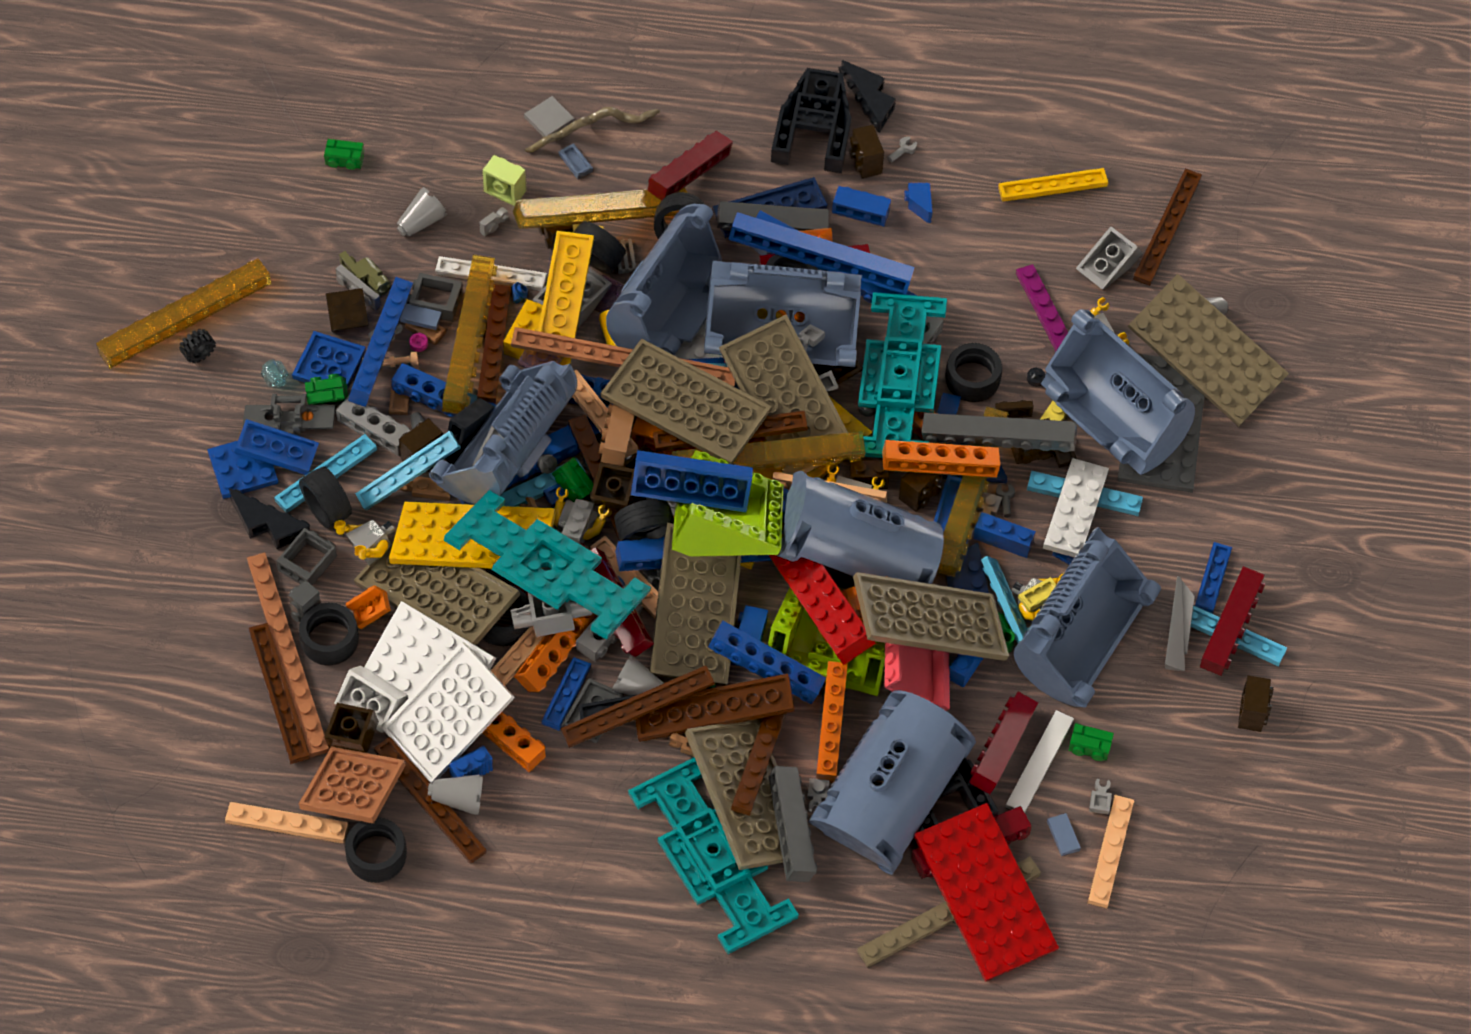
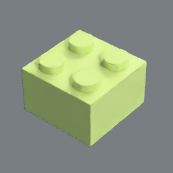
[483,155,526,206]

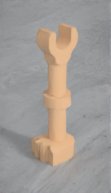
[382,352,419,370]

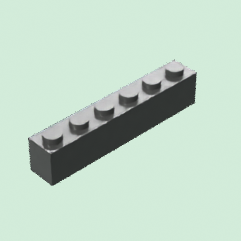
[717,201,829,231]
[768,766,817,882]

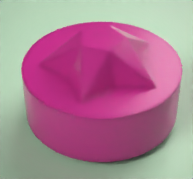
[409,333,428,352]

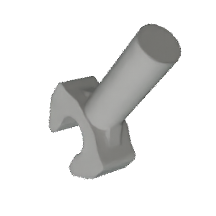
[887,136,917,163]

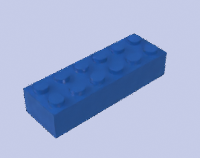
[631,450,753,512]

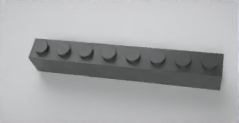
[921,413,1077,452]

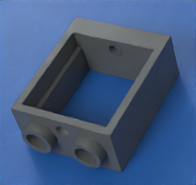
[407,273,463,322]
[276,528,337,585]

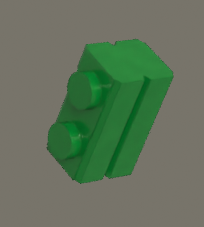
[324,139,365,170]
[305,374,348,405]
[552,457,594,502]
[1068,723,1114,761]

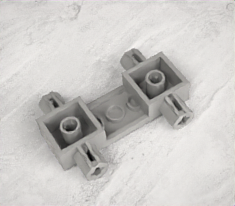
[511,529,592,637]

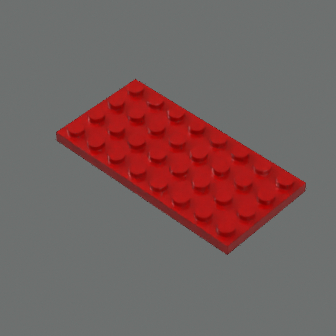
[914,803,1059,982]

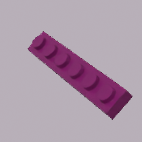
[1016,264,1068,352]

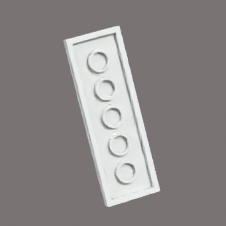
[1043,458,1109,557]

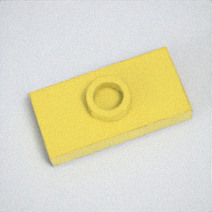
[1018,577,1057,612]

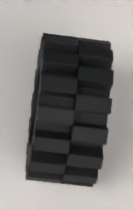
[179,329,216,363]

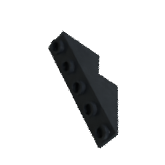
[838,60,896,133]
[428,398,495,473]
[229,488,310,549]

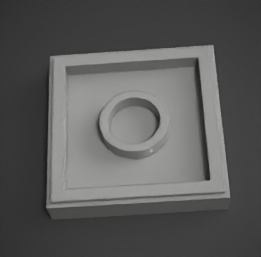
[524,96,574,137]

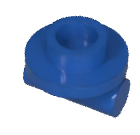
[511,282,528,304]

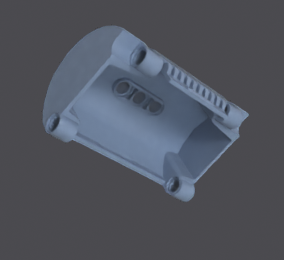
[606,204,722,356]
[704,261,862,367]
[1041,309,1195,475]
[429,361,577,505]
[777,471,944,584]
[1014,527,1161,708]
[808,690,976,875]

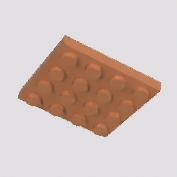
[299,746,405,824]

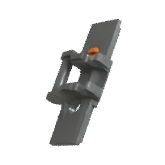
[243,394,335,434]

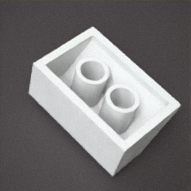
[335,666,408,733]

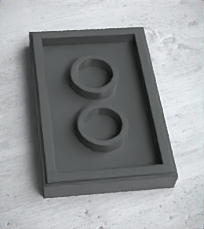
[561,678,624,744]

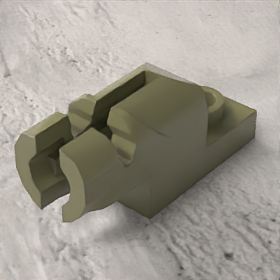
[339,251,391,296]

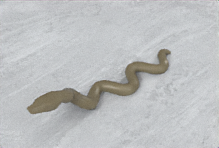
[525,107,660,153]

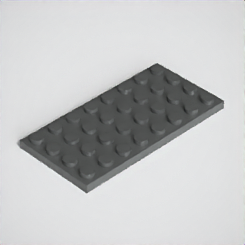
[1117,353,1204,493]

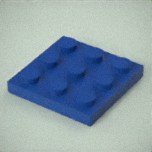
[292,331,366,389]
[207,441,278,499]

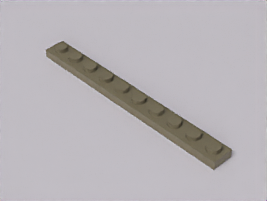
[857,857,1041,968]

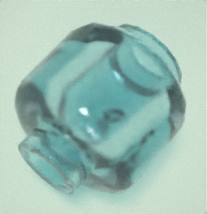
[261,359,289,388]

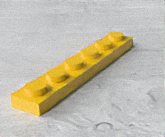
[998,168,1108,202]

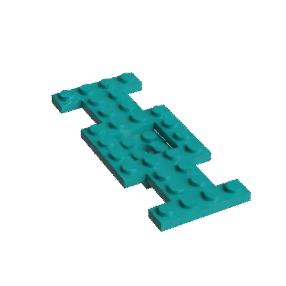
[852,292,947,458]
[444,490,651,640]
[628,757,799,954]

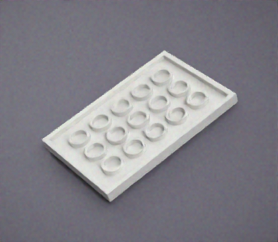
[364,601,496,698]
[381,642,515,783]

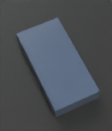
[558,143,593,179]
[400,304,442,330]
[1047,813,1081,856]

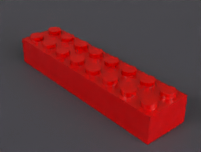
[769,534,876,666]

